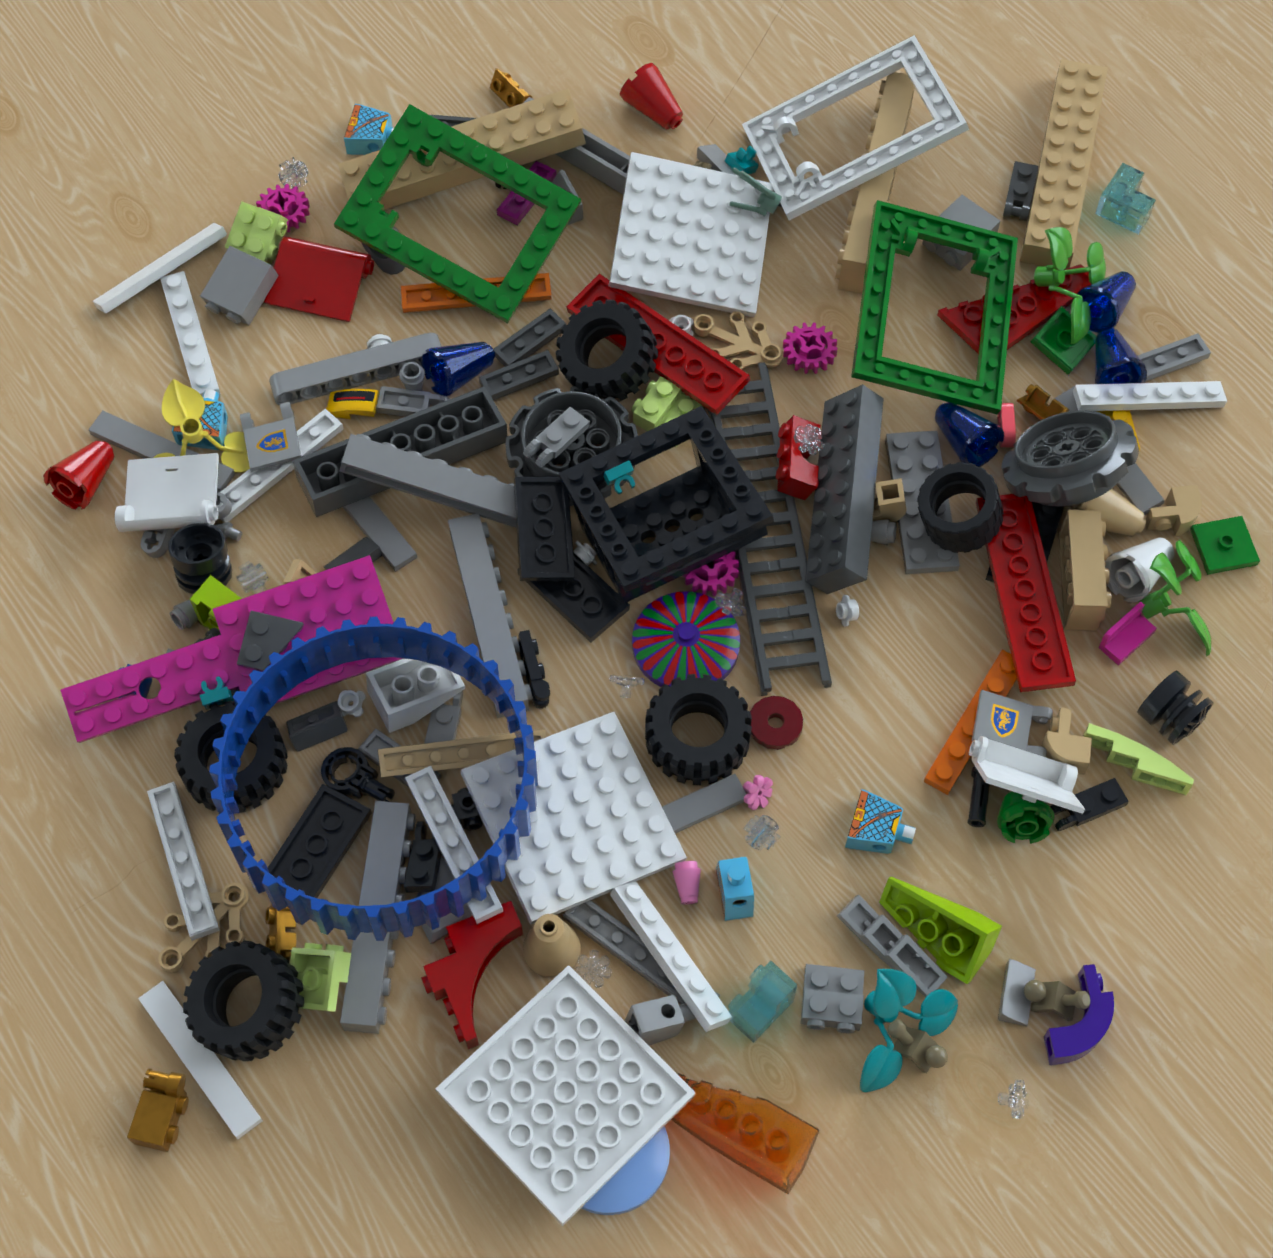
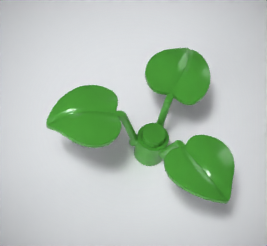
[1034,227,1106,344]
[1138,540,1212,656]

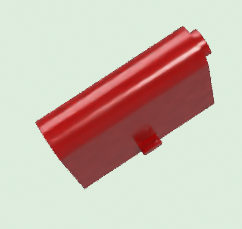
[264,236,374,322]

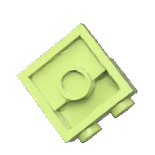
[225,201,288,265]
[632,376,704,447]
[290,943,351,1012]

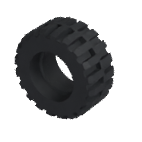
[556,300,658,401]
[645,674,752,785]
[174,701,288,813]
[183,940,304,1061]

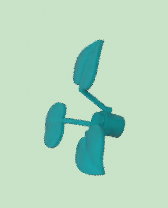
[860,969,958,1092]

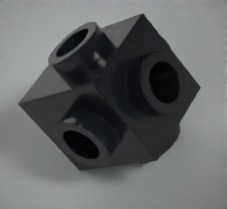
[451,787,484,830]

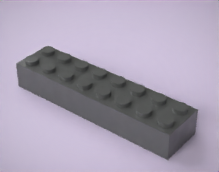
[805,384,884,594]
[293,386,507,517]

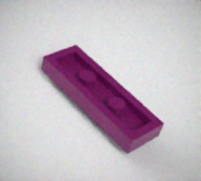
[497,160,557,226]

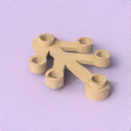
[693,311,783,371]
[158,883,249,973]

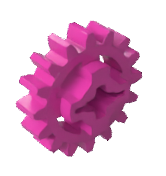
[256,184,310,232]
[783,322,838,374]
[683,551,739,597]

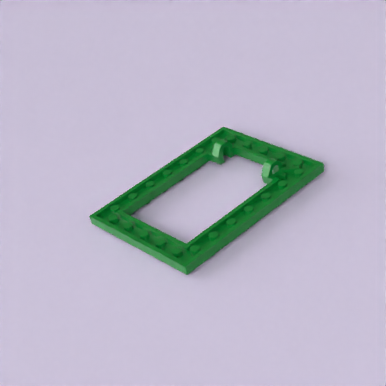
[334,104,581,324]
[851,200,1018,415]

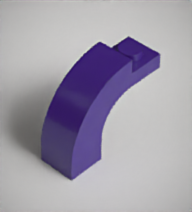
[1044,964,1114,1065]

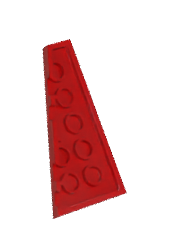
[937,264,1096,354]

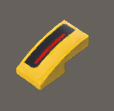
[326,389,379,419]

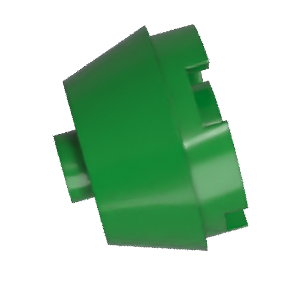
[997,791,1054,844]

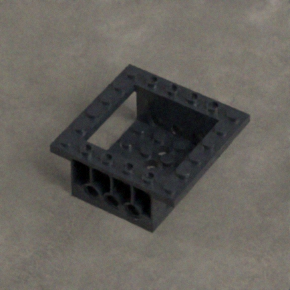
[559,406,774,604]

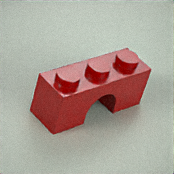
[776,415,821,501]

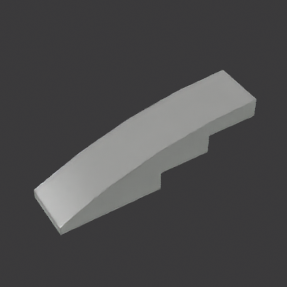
[837,895,948,997]

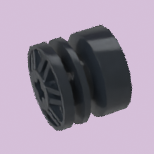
[168,523,232,594]
[1137,670,1214,745]

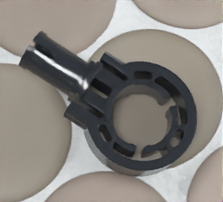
[321,747,395,802]

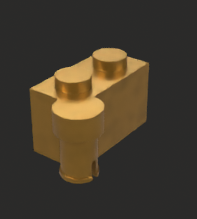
[127,1069,189,1152]

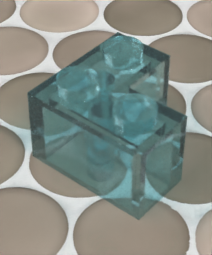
[1095,163,1156,235]
[728,961,797,1043]

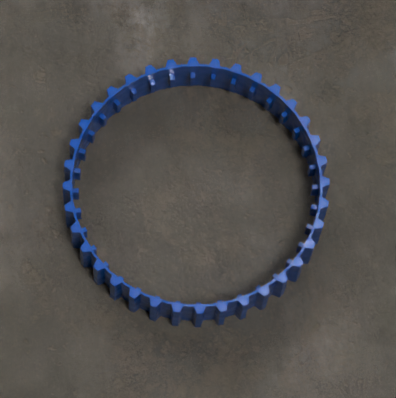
[209,617,538,941]

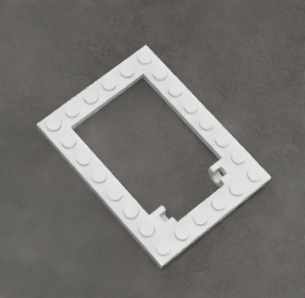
[742,35,969,220]

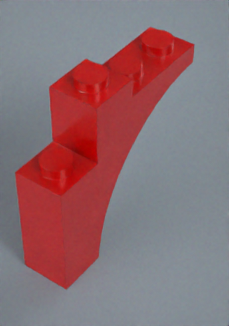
[421,901,523,1050]

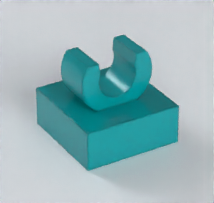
[725,146,759,174]
[603,461,635,495]
[200,676,234,710]

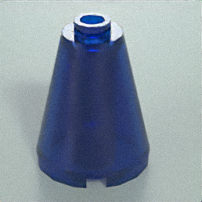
[1077,271,1136,333]
[1095,328,1147,384]
[422,342,495,397]
[935,402,1004,467]

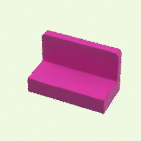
[1098,601,1157,666]

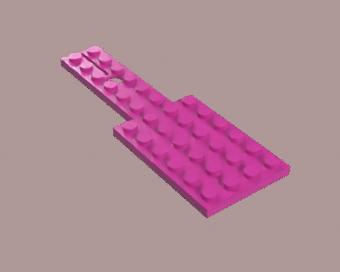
[60,555,404,743]

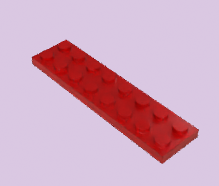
[566,273,750,415]
[976,494,1076,693]

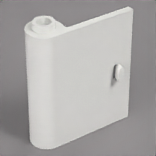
[115,453,219,532]
[969,736,1085,814]

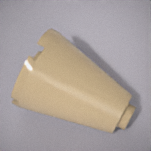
[1070,489,1146,537]
[523,914,581,978]

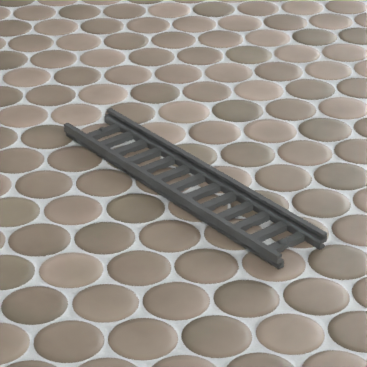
[708,362,832,696]

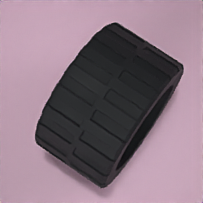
[917,462,1004,553]

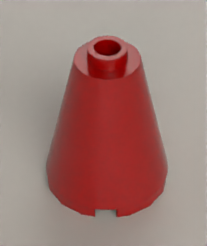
[620,63,683,130]
[43,440,115,510]

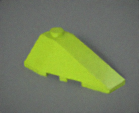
[879,877,1002,984]

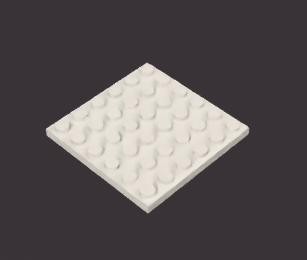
[609,152,773,318]
[461,712,687,925]
[435,965,696,1226]

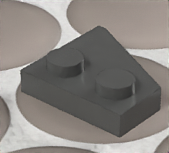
[237,611,304,671]

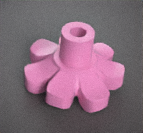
[743,775,773,810]

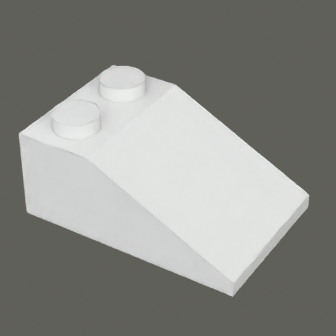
[366,659,465,733]

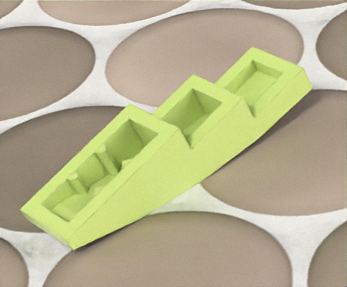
[1083,723,1194,795]

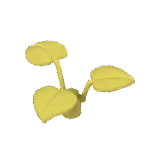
[153,379,250,473]

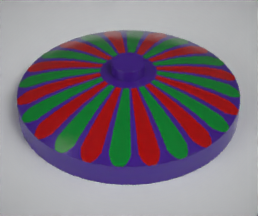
[632,591,740,687]

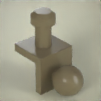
[1024,980,1090,1021]
[888,1020,948,1073]

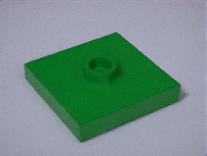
[1030,306,1099,375]
[1190,516,1260,575]

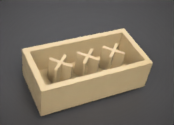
[1058,510,1111,631]

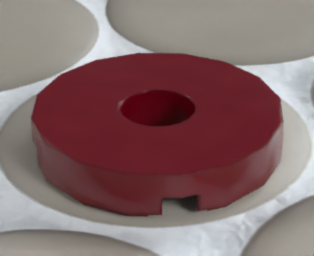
[750,696,803,750]

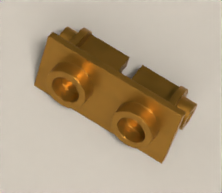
[490,68,532,108]
[1017,384,1069,420]
[265,904,296,960]

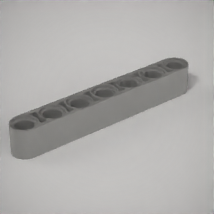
[269,333,445,405]

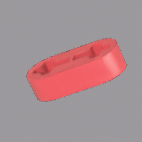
[997,403,1016,448]

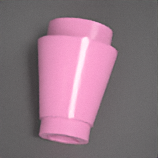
[672,861,701,905]

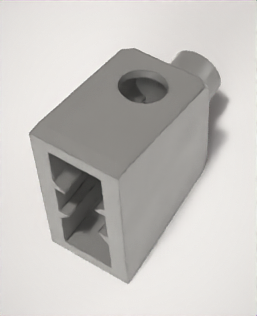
[625,995,696,1046]

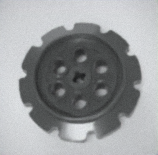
[505,386,638,506]
[1001,410,1139,507]

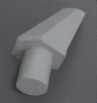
[214,522,242,541]

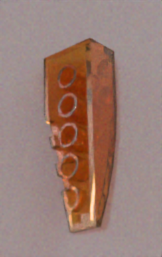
[671,1073,819,1194]

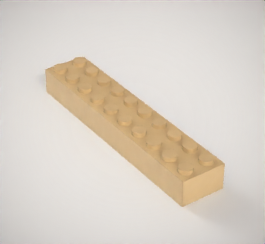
[1020,59,1108,269]
[835,72,915,294]
[338,88,586,210]

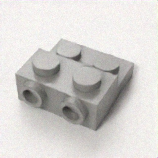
[801,964,864,1033]

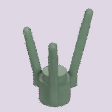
[729,168,782,216]

